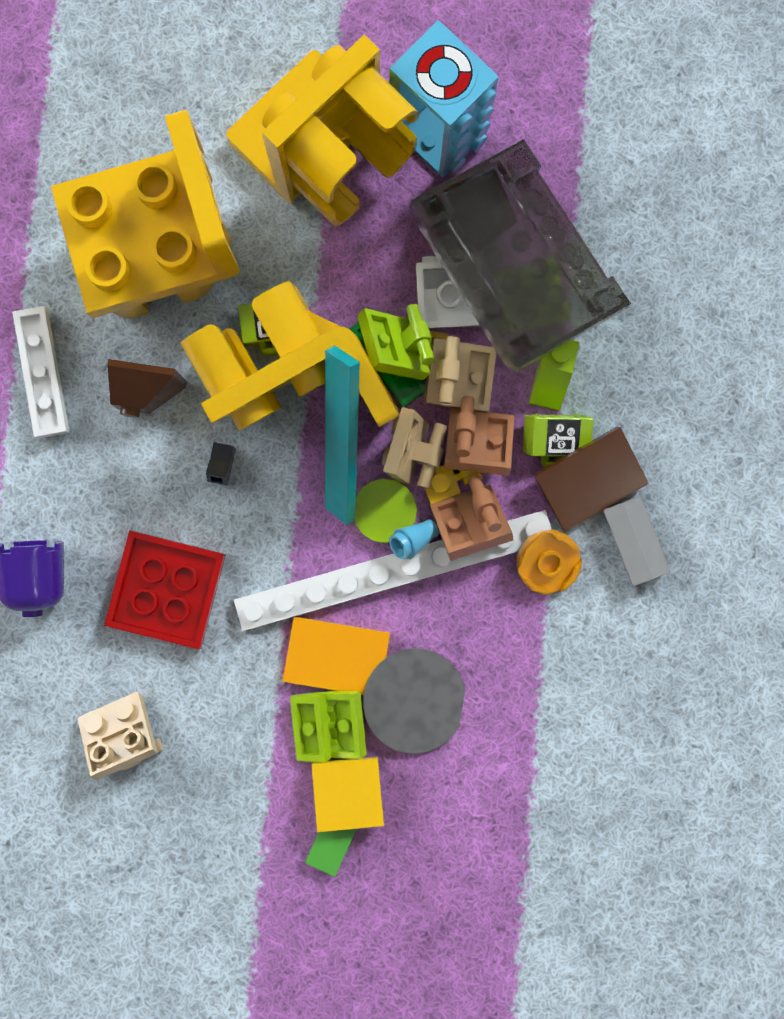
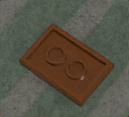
[533,426,649,531]

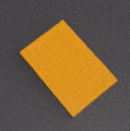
[282,616,390,695]

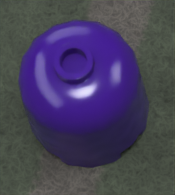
[0,540,64,617]

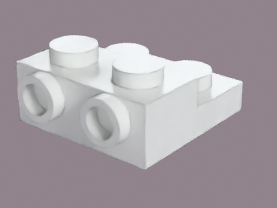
[415,254,484,329]

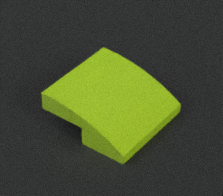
[290,691,367,762]

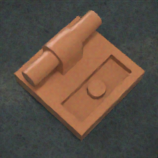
[444,396,514,476]
[430,475,513,561]

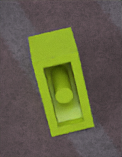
[528,334,580,411]

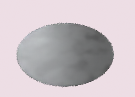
[363,648,465,754]

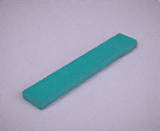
[325,346,360,525]

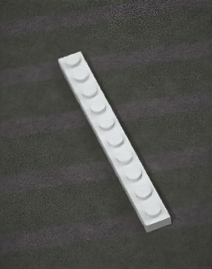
[234,510,552,631]

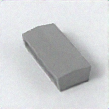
[603,496,671,586]

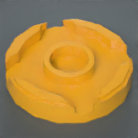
[516,530,582,595]

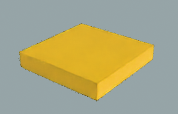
[311,757,384,832]

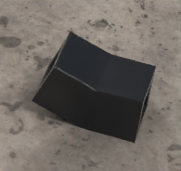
[206,442,236,486]

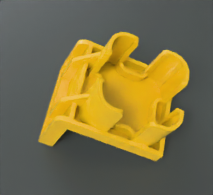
[226,34,419,226]
[51,109,239,318]
[180,281,399,431]

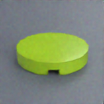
[355,478,417,543]

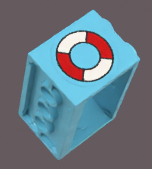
[389,20,499,178]

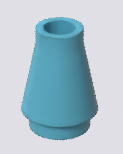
[389,519,439,559]

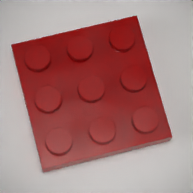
[104,530,226,650]

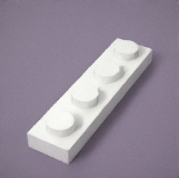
[12,306,70,439]

